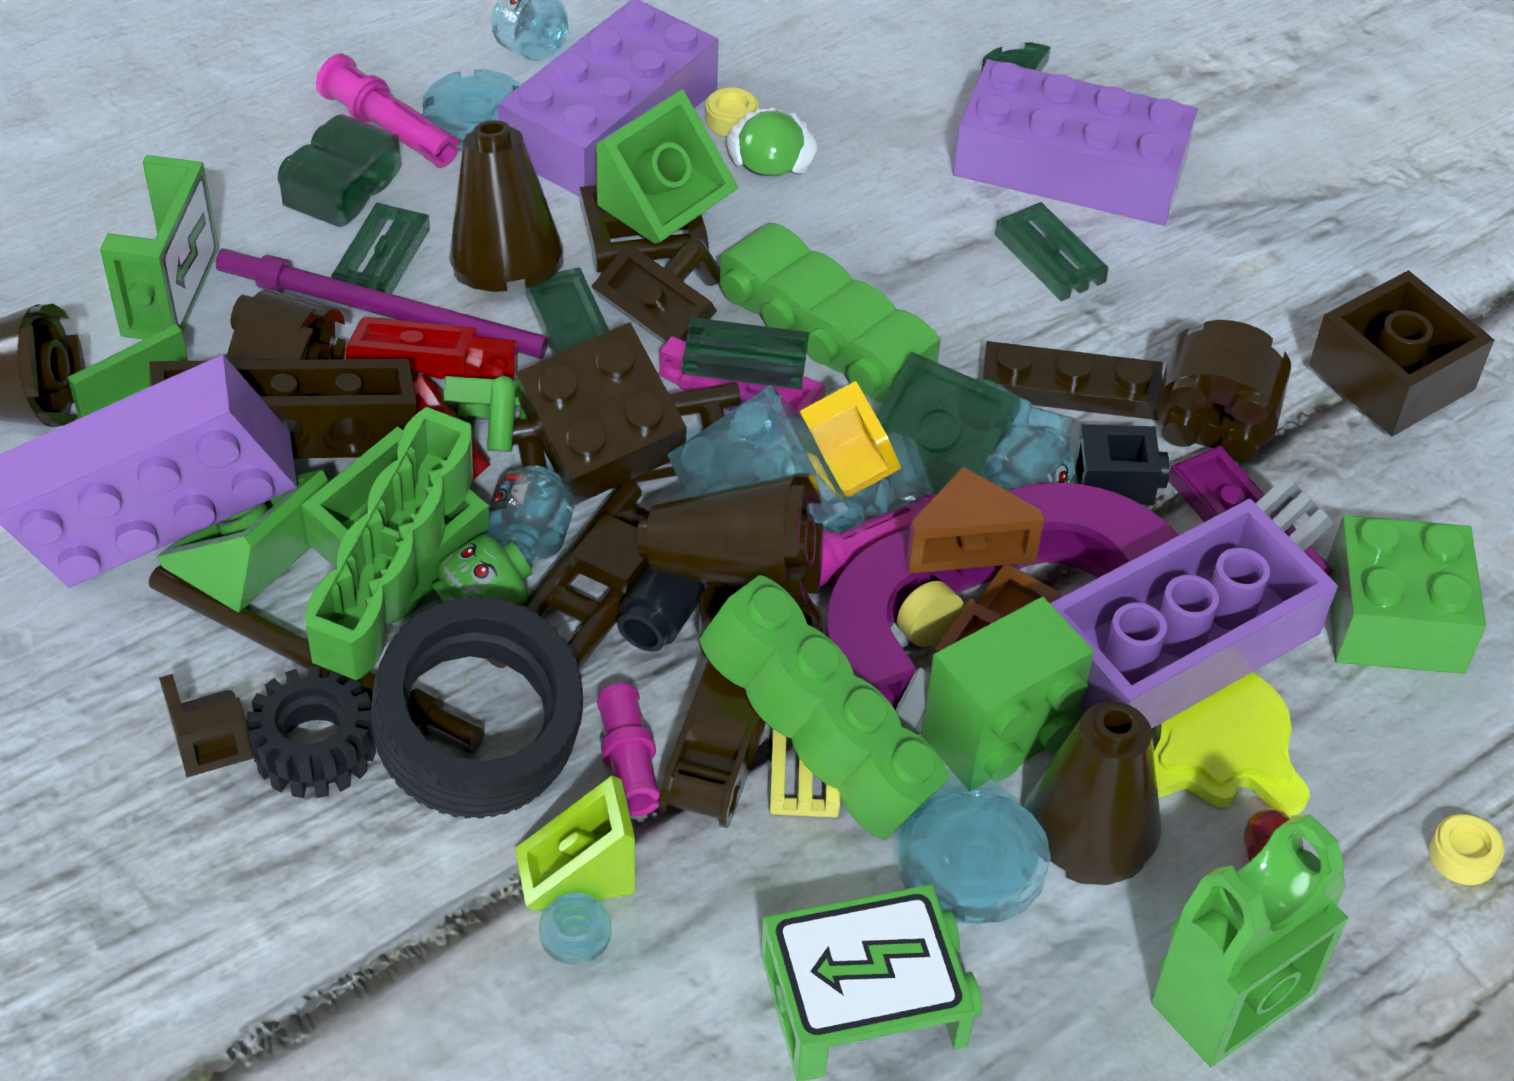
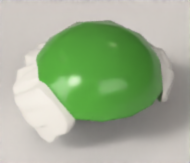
[727,107,817,175]

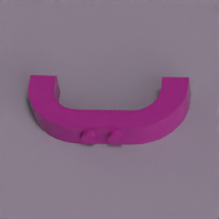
[825,483,1179,710]

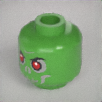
[431,534,533,606]

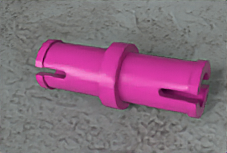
[596,683,660,816]

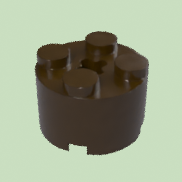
[224,289,346,360]
[1156,319,1291,462]

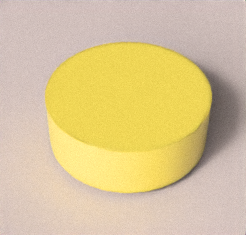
[705,87,759,137]
[897,581,964,647]
[1429,814,1505,885]

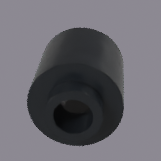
[617,562,705,652]

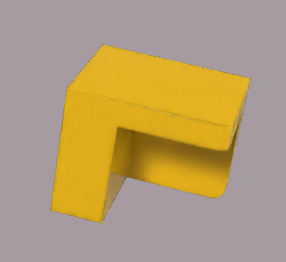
[800,381,902,496]

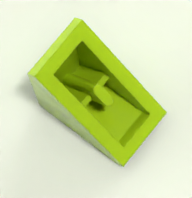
[515,775,635,911]

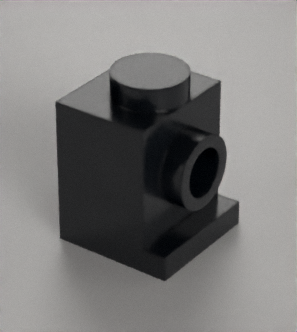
[1073,424,1169,505]

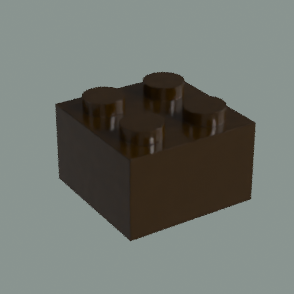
[1309,270,1495,437]
[516,322,687,506]

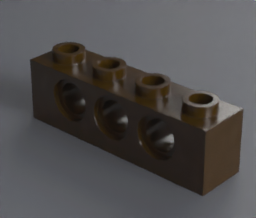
[149,359,417,459]

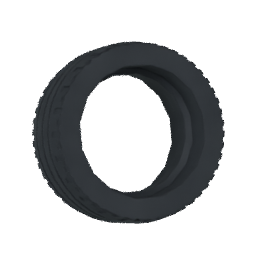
[371,596,583,819]

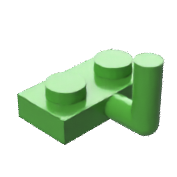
[444,376,527,452]

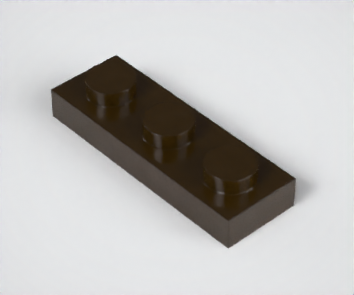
[980,341,1163,420]

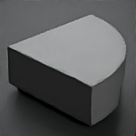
[895,667,931,735]

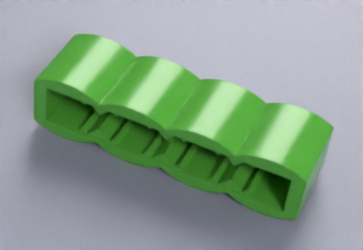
[720,222,941,404]
[305,407,473,681]
[699,575,950,840]

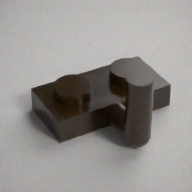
[591,238,720,344]

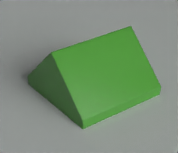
[597,89,739,244]
[156,469,328,612]

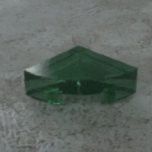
[981,42,1051,72]

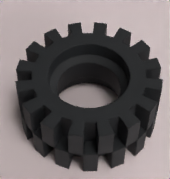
[247,666,376,798]

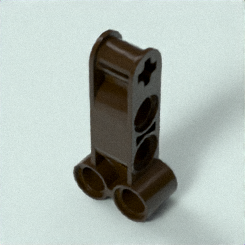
[659,585,823,828]

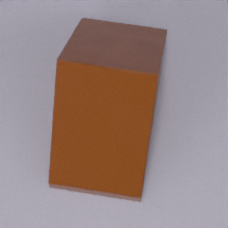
[906,467,1044,574]

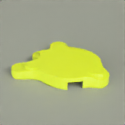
[1154,672,1310,816]

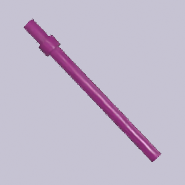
[215,248,549,359]

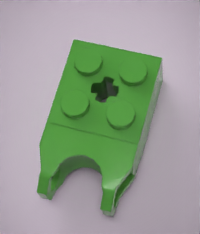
[1151,814,1348,1068]

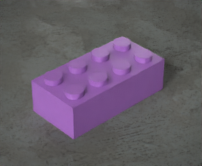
[497,0,719,197]
[953,59,1198,226]
[0,354,297,588]
[1050,499,1338,729]

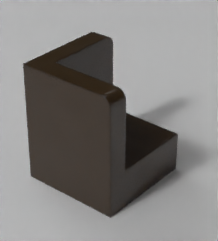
[159,674,254,778]

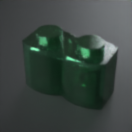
[278,114,402,227]

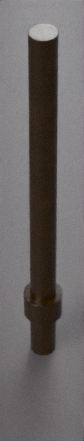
[149,565,484,753]

